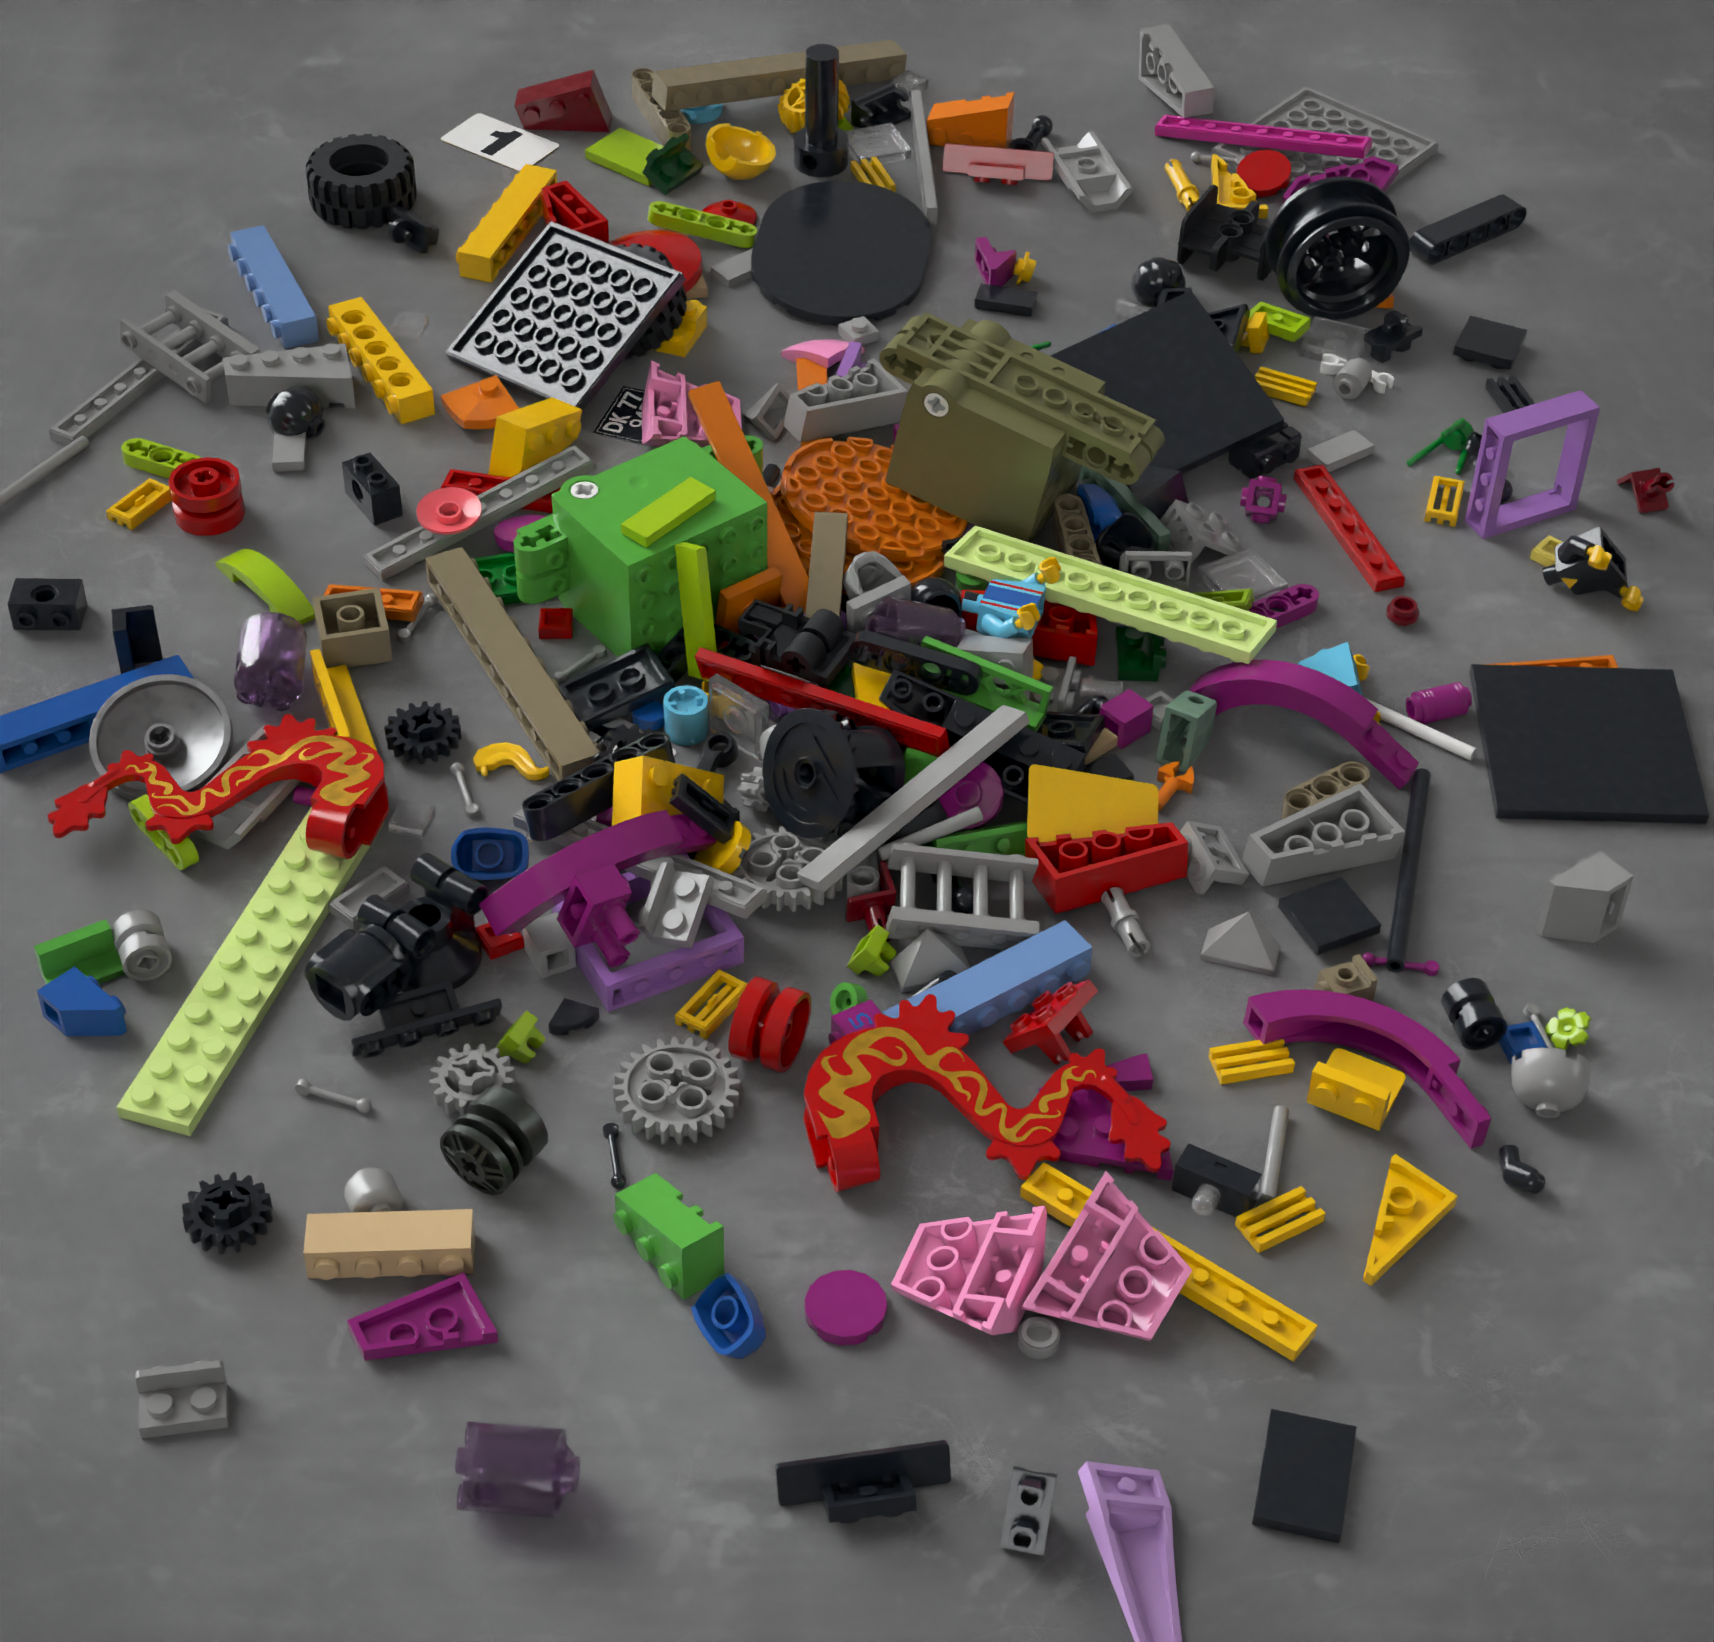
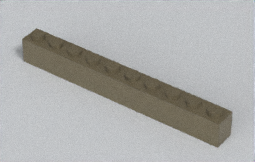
[652,39,907,111]
[425,547,600,782]

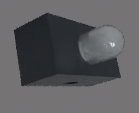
[1172,1143,1262,1217]

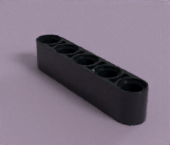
[1409,194,1527,265]
[522,732,675,841]

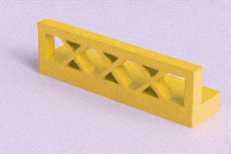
[309,649,377,751]

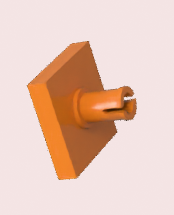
[715,566,782,634]

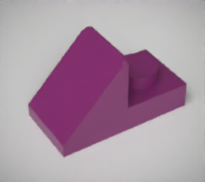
[975,237,1017,286]

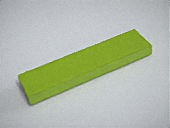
[675,542,717,682]

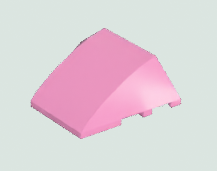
[642,360,742,448]
[1021,1171,1192,1341]
[891,1206,1047,1335]

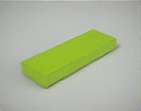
[621,477,716,548]

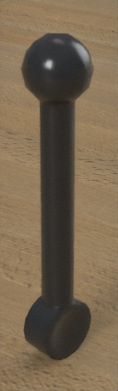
[603,1123,626,1189]

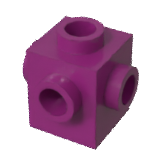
[1240,476,1287,524]

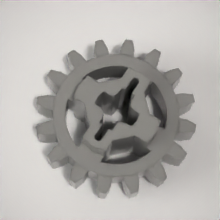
[429,1044,515,1115]

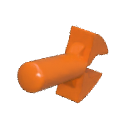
[1157,761,1194,811]

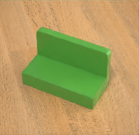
[34,919,125,984]

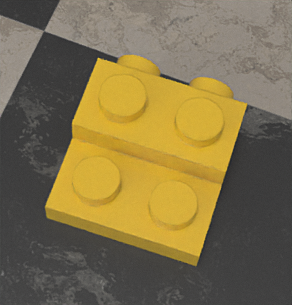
[651,300,707,358]

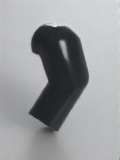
[1499,1145,1545,1194]

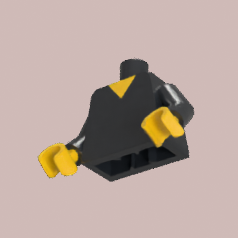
[1543,526,1644,612]

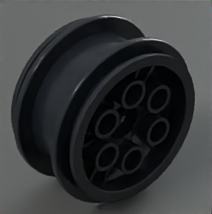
[1266,177,1410,320]

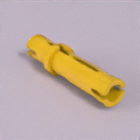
[1164,159,1199,211]

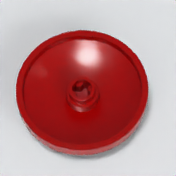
[608,230,703,293]

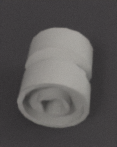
[112,910,172,981]

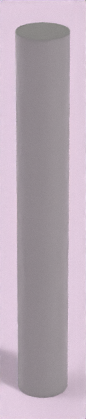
[877,807,983,861]
[1259,1106,1289,1204]

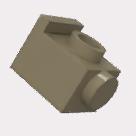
[1314,954,1378,1001]

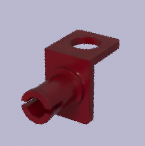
[1617,468,1674,514]
[845,861,897,942]

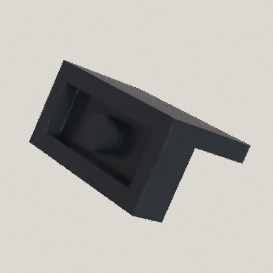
[111,605,163,674]

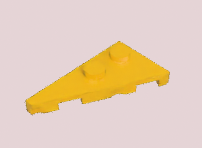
[1211,154,1268,219]
[1363,1154,1458,1286]

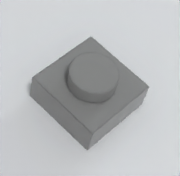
[838,316,879,346]

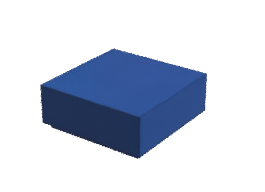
[1498,1021,1548,1064]

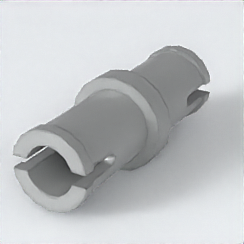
[1101,887,1151,957]

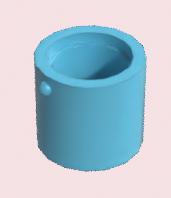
[663,685,709,746]

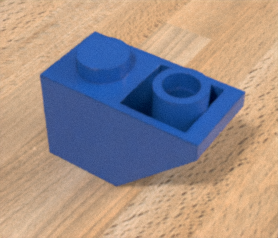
[37,966,127,1036]

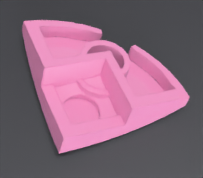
[781,339,865,369]

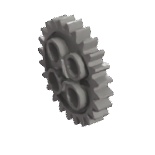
[731,826,846,912]
[613,1037,740,1145]

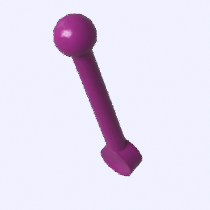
[1362,952,1439,976]

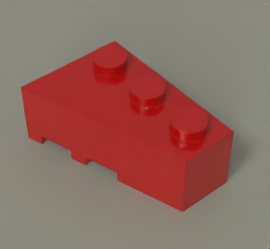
[541,180,609,243]

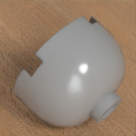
[1511,1047,1590,1118]

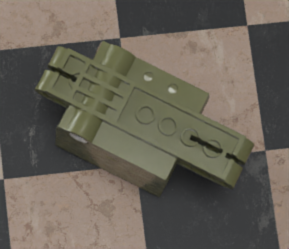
[879,312,1165,543]

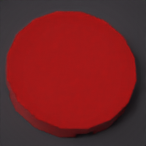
[1236,150,1292,197]

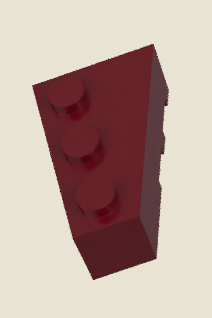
[514,69,613,132]

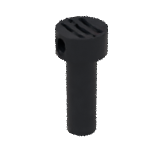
[794,44,849,177]

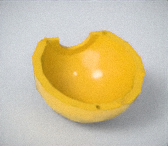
[706,123,776,180]

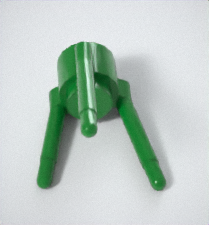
[1407,418,1474,475]

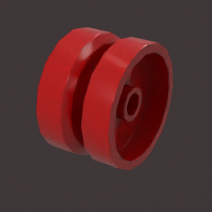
[168,457,245,536]
[728,977,812,1073]

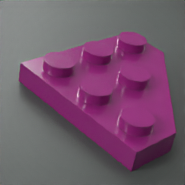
[1282,156,1399,204]

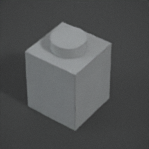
[523,912,576,979]

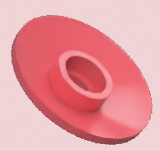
[416,487,482,535]

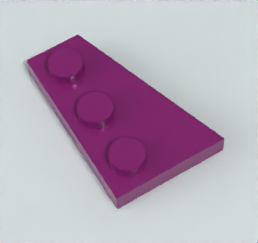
[347,1272,499,1361]

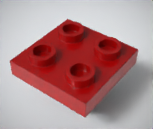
[1002,979,1098,1065]

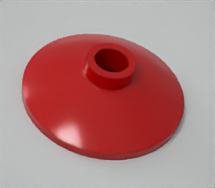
[702,200,757,226]

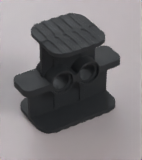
[1177,185,1272,281]

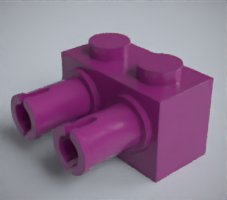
[557,863,640,968]

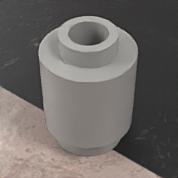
[1333,358,1372,400]

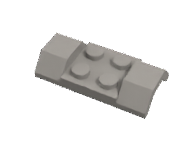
[1042,131,1132,213]
[193,726,301,850]

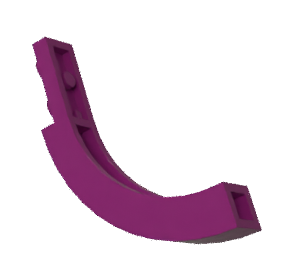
[1189,659,1419,789]
[479,810,717,936]
[1243,989,1492,1149]

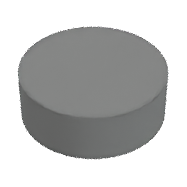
[1017,1316,1060,1359]

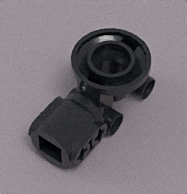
[305,853,489,1021]

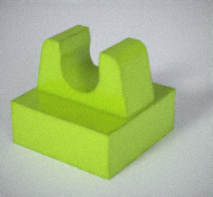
[846,925,896,977]
[495,1010,546,1064]

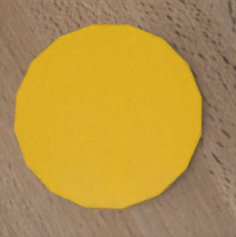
[694,821,751,875]

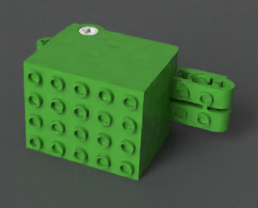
[514,435,767,657]

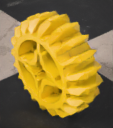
[777,78,850,133]

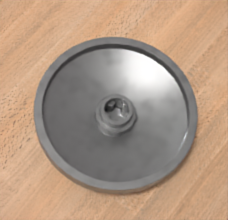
[89,674,233,801]

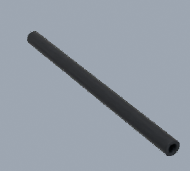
[1386,768,1431,973]

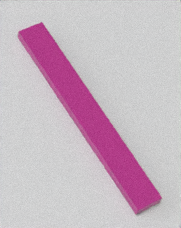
[1155,115,1372,159]

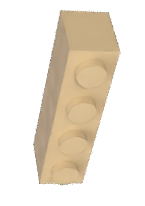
[303,1209,475,1280]

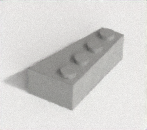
[223,344,356,409]
[783,359,908,442]

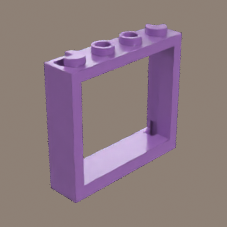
[1465,390,1600,539]
[552,853,744,1012]

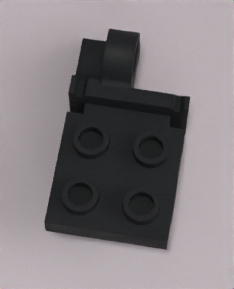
[738,599,855,688]

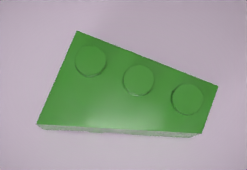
[613,1173,724,1300]

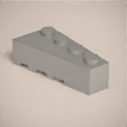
[1139,24,1216,118]
[1241,783,1406,887]

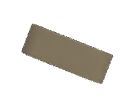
[1280,762,1370,820]

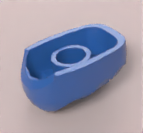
[1077,484,1122,543]
[451,827,530,880]
[691,1272,766,1359]

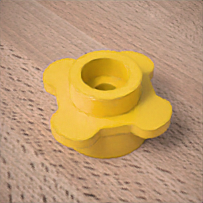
[1013,251,1036,285]

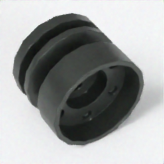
[440,1086,548,1195]

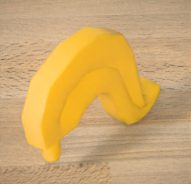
[473,742,550,781]

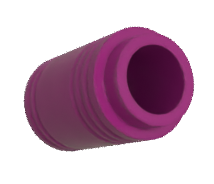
[1405,682,1472,724]

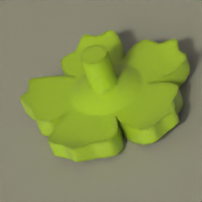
[1545,1007,1592,1050]

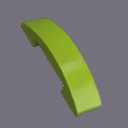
[215,549,315,631]

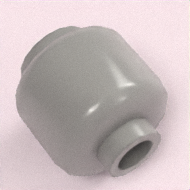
[344,1168,403,1213]

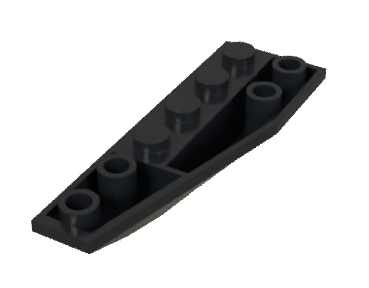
[879,669,1085,805]

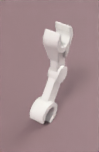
[1320,354,1394,394]

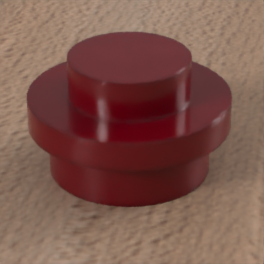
[1386,596,1420,626]

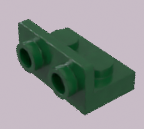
[642,133,704,196]
[1115,627,1166,682]

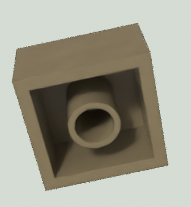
[312,588,393,668]

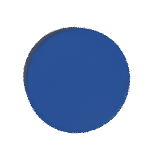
[632,701,664,731]

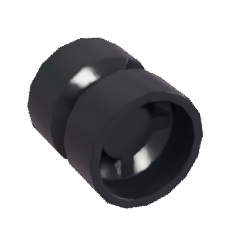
[1441,978,1508,1050]

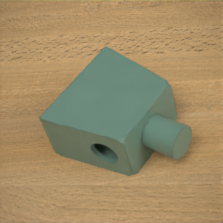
[1155,691,1217,773]

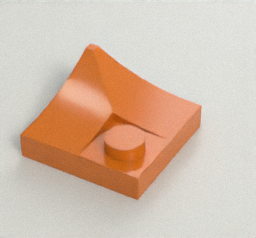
[441,375,519,429]

